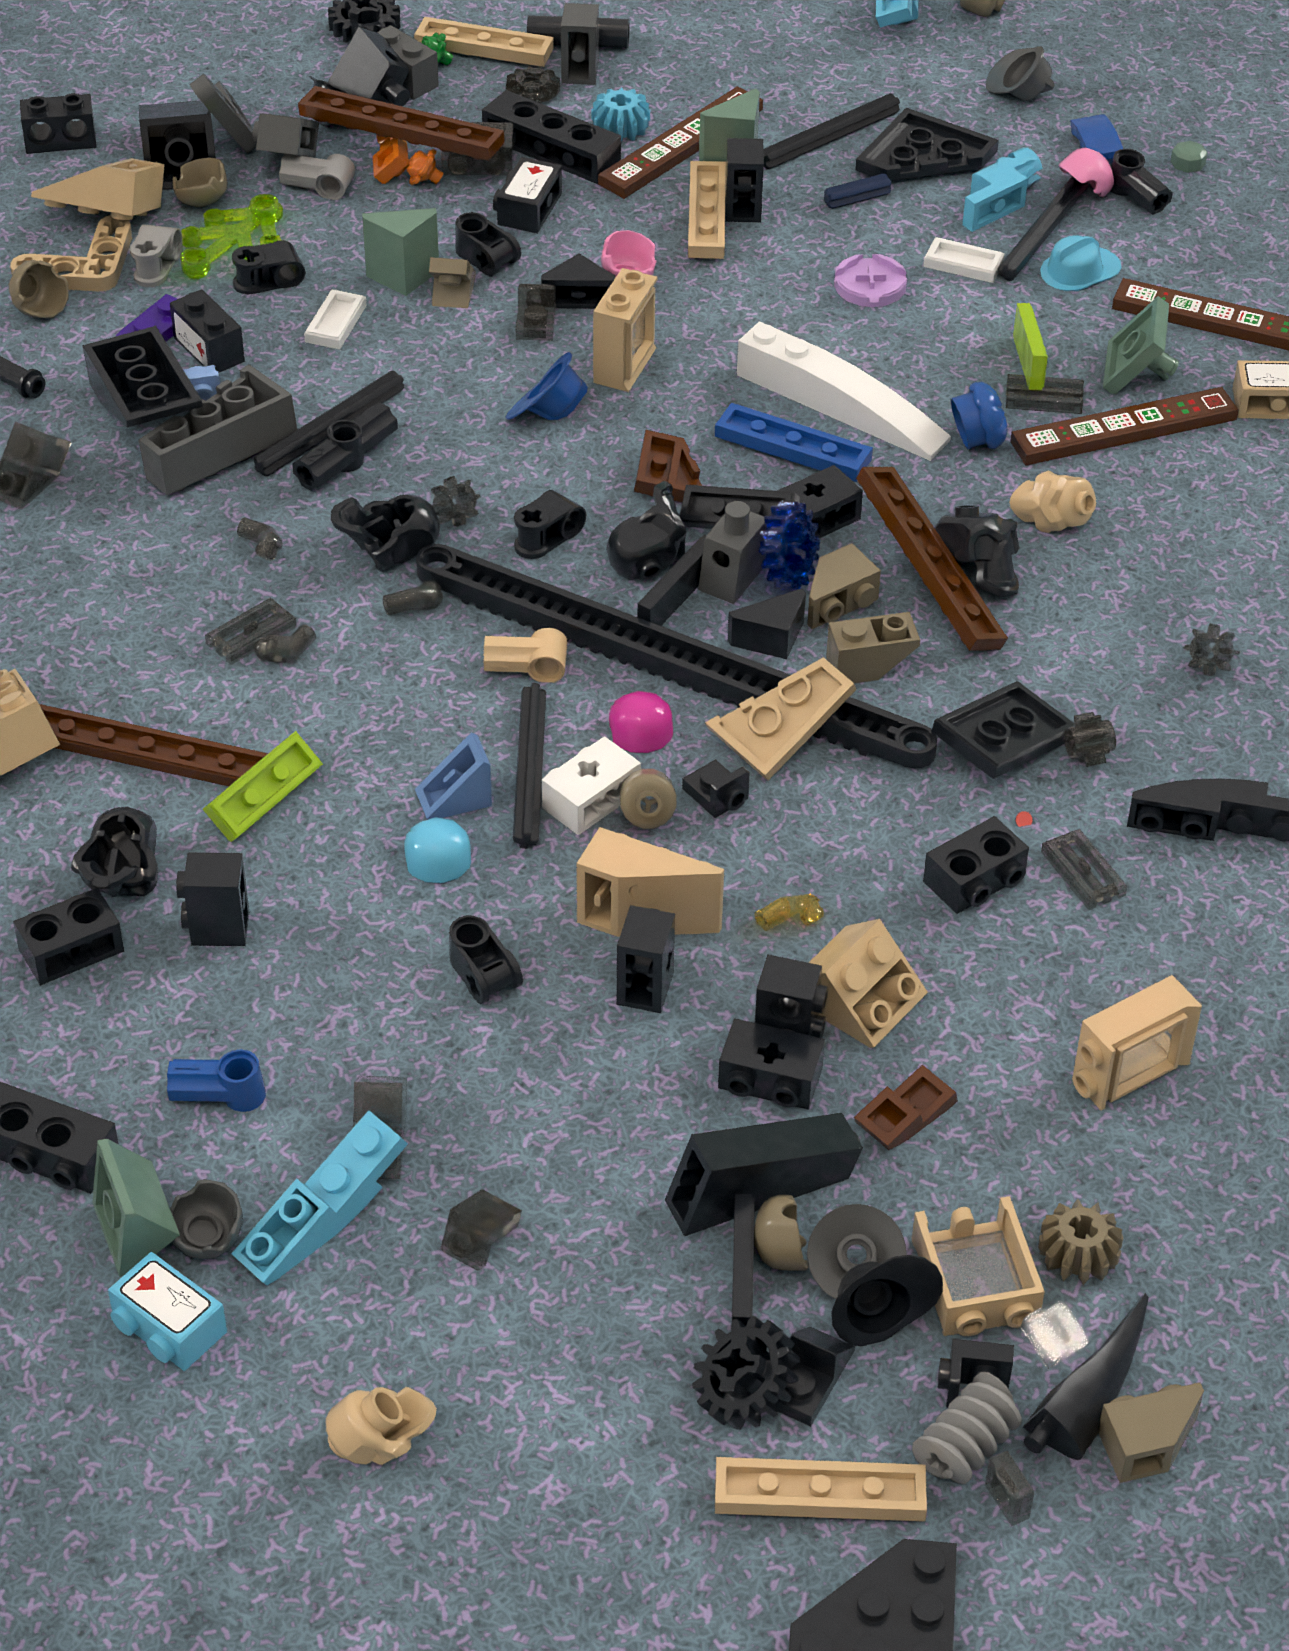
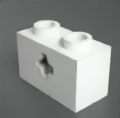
[542,736,641,835]

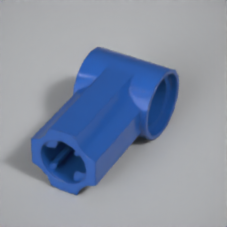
[167,1049,266,1112]

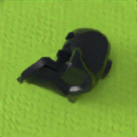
[606,481,687,580]
[331,495,440,572]
[934,505,1020,597]
[71,807,158,897]

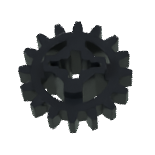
[328,0,401,43]
[692,1316,800,1430]

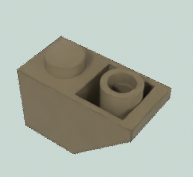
[807,543,881,629]
[826,612,920,683]
[1099,1382,1204,1483]

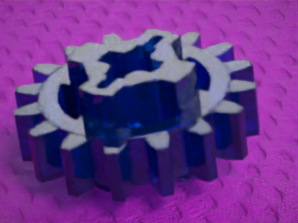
[759,501,820,590]

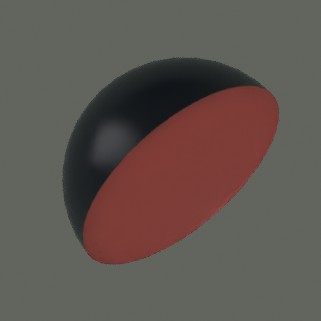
[1015,811,1032,827]

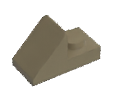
[429,257,476,308]

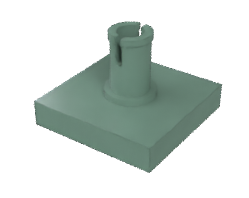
[1103,296,1179,394]

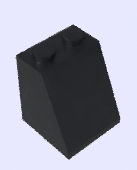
[138,100,216,190]

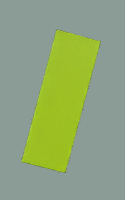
[1013,303,1048,390]
[203,731,323,842]

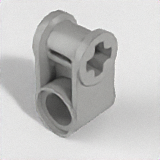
[130,224,183,287]

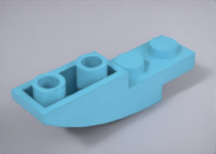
[231,1110,408,1285]

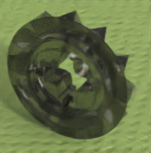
[506,65,560,103]

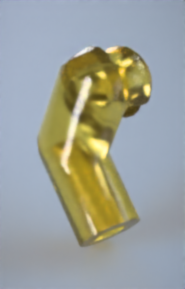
[754,893,825,931]

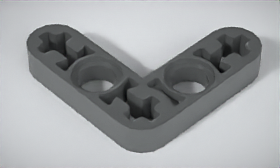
[189,73,257,154]

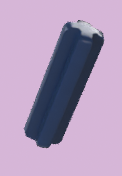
[824,174,892,209]

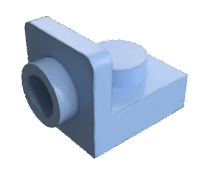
[183,365,220,400]

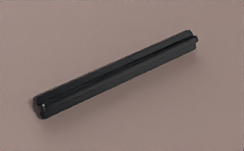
[764,93,900,169]
[998,176,1088,281]
[254,371,404,476]
[513,683,546,849]

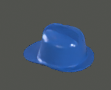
[505,352,588,420]

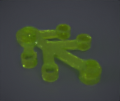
[180,194,283,279]

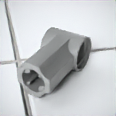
[279,153,356,200]

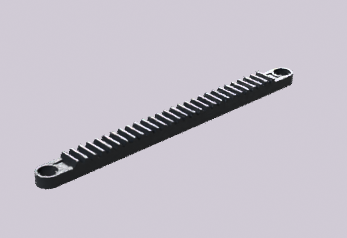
[416,544,937,769]

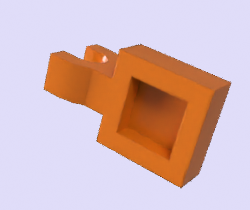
[372,134,409,184]

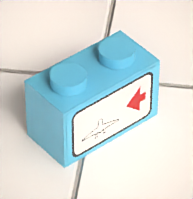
[108,1252,227,1371]

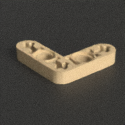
[10,215,132,292]

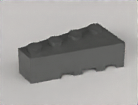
[138,364,297,495]

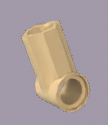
[484,628,568,683]

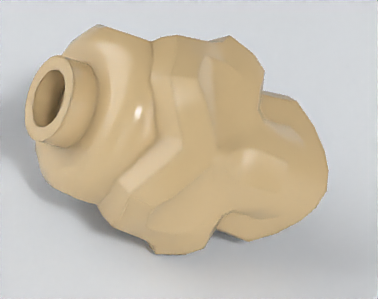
[1009,470,1096,533]
[326,1387,436,1465]

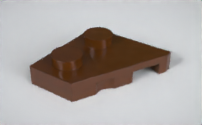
[634,430,702,502]

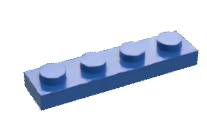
[715,403,873,482]

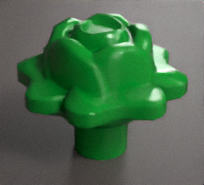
[422,32,453,66]

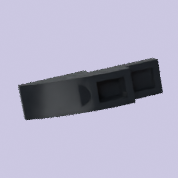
[1127,778,1289,842]

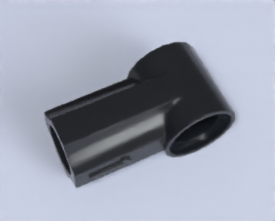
[1110,149,1173,215]

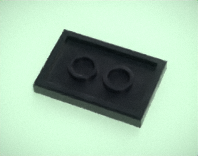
[931,681,1079,779]

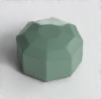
[1171,141,1208,173]

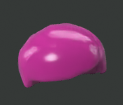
[609,691,673,753]

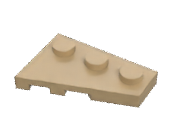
[705,657,856,780]

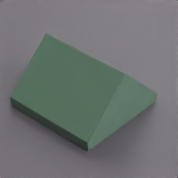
[699,88,760,163]
[362,208,439,296]
[92,1139,180,1277]

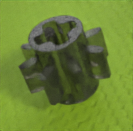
[431,476,481,527]
[1184,623,1240,676]
[1064,712,1116,767]

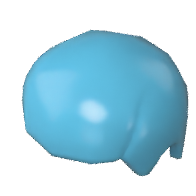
[404,817,471,883]

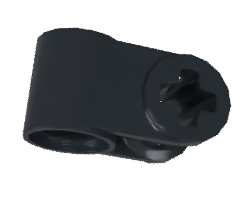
[455,212,522,277]
[232,240,306,295]
[514,490,587,559]
[449,915,523,1004]

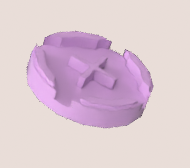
[834,254,907,307]

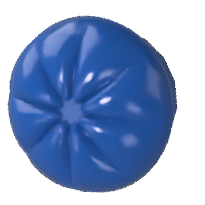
[950,382,1008,450]

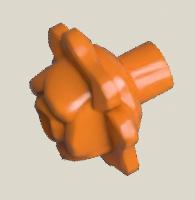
[406,149,444,186]

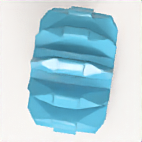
[591,87,650,141]

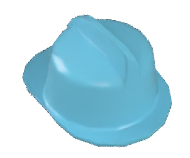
[1040,235,1122,291]

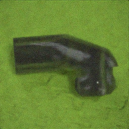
[237,517,283,561]
[383,581,443,615]
[254,625,316,663]

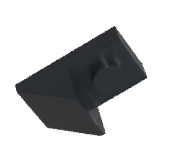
[775,1326,855,1427]

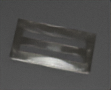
[1005,374,1084,414]
[205,597,297,665]
[1041,829,1128,910]

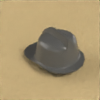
[986,46,1055,101]

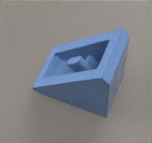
[415,732,492,819]

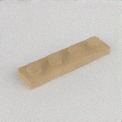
[414,17,554,67]
[688,161,726,259]
[715,1457,927,1521]

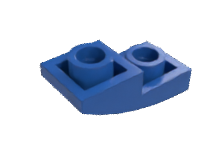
[1070,114,1123,164]

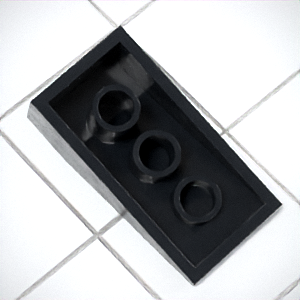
[82,326,203,427]

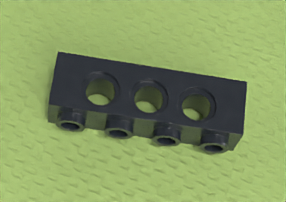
[482,90,621,184]
[0,1082,119,1194]

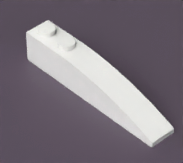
[737,321,951,461]

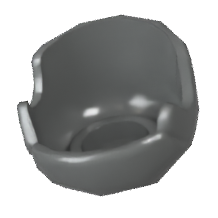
[170,1179,243,1259]

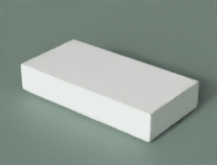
[924,237,1005,283]
[304,289,367,349]

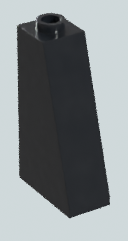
[665,1113,863,1236]

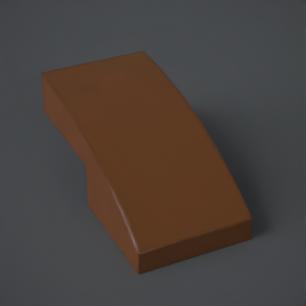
[854,1065,958,1150]

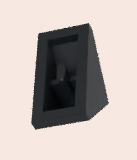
[541,253,616,309]
[727,588,806,659]

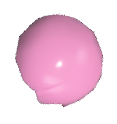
[1058,148,1114,197]
[601,230,657,276]

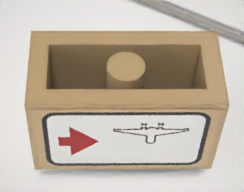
[1232,360,1289,419]

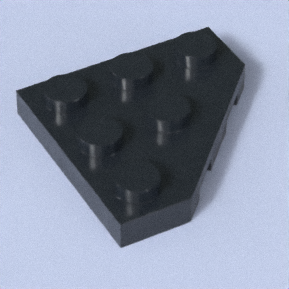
[855,108,999,181]
[789,1539,957,1651]

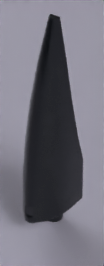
[1023,1293,1149,1460]

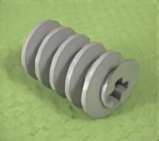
[912,1372,1022,1484]

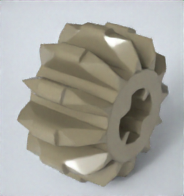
[1038,1199,1123,1286]

